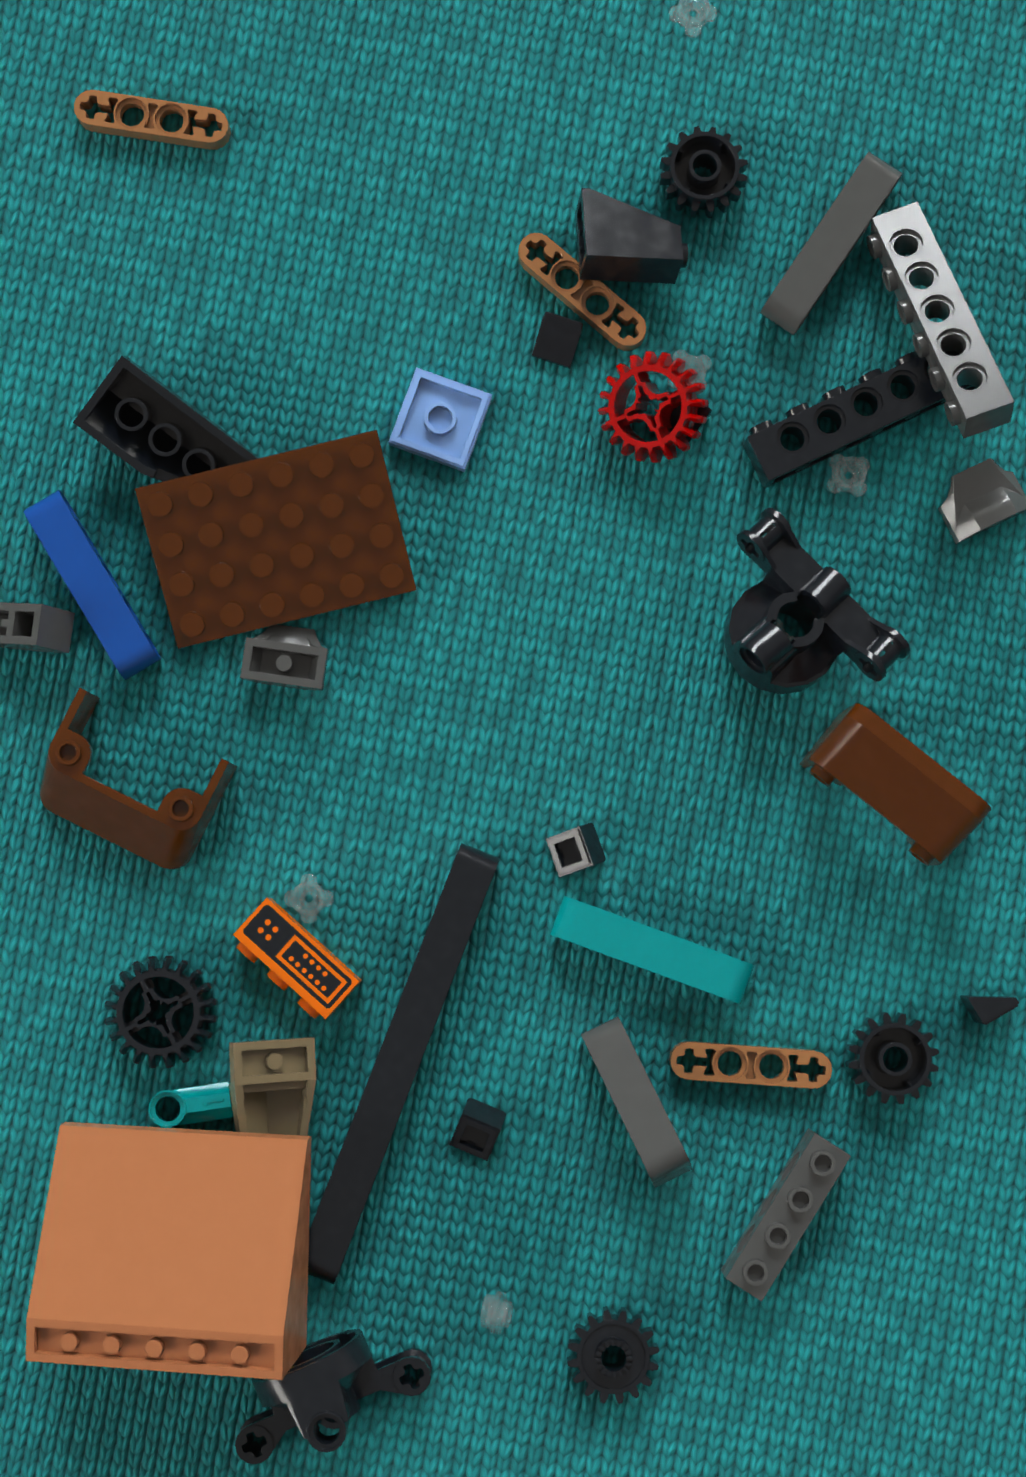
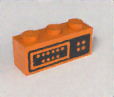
[233,897,362,1019]

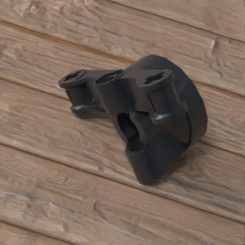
[723,508,910,694]
[235,1329,432,1464]

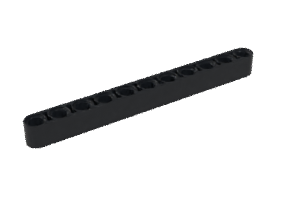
[308,843,500,1284]

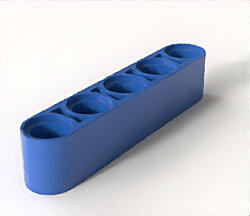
[24,490,161,680]

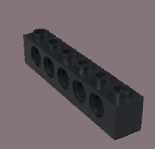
[743,351,977,489]

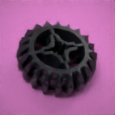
[105,956,218,1068]

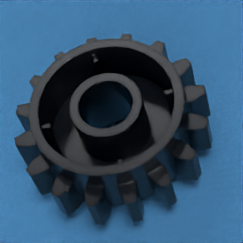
[659,126,748,218]
[845,1012,939,1104]
[567,1306,659,1404]

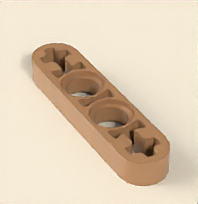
[74,90,231,150]
[518,233,646,351]
[669,1041,832,1089]

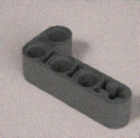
[581,1016,693,1188]

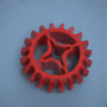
[598,351,709,463]

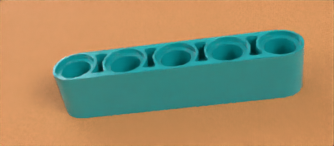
[549,896,754,1004]

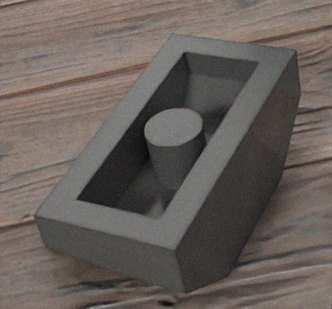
[938,458,1026,544]
[240,625,329,691]

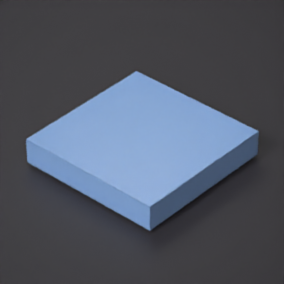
[388,367,492,472]

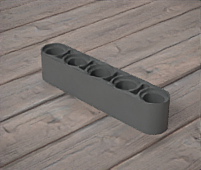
[760,152,903,335]

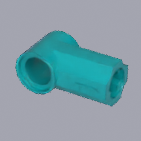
[148,1081,233,1128]

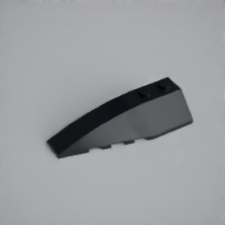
[73,356,260,482]

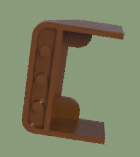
[40,688,238,869]
[799,703,991,866]

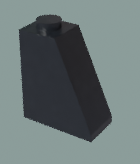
[575,188,688,284]

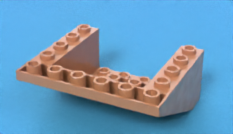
[26,1122,312,1380]

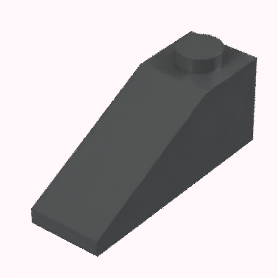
[0,602,75,653]

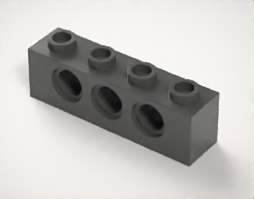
[721,1128,851,1301]

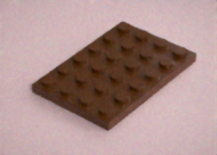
[135,430,416,649]

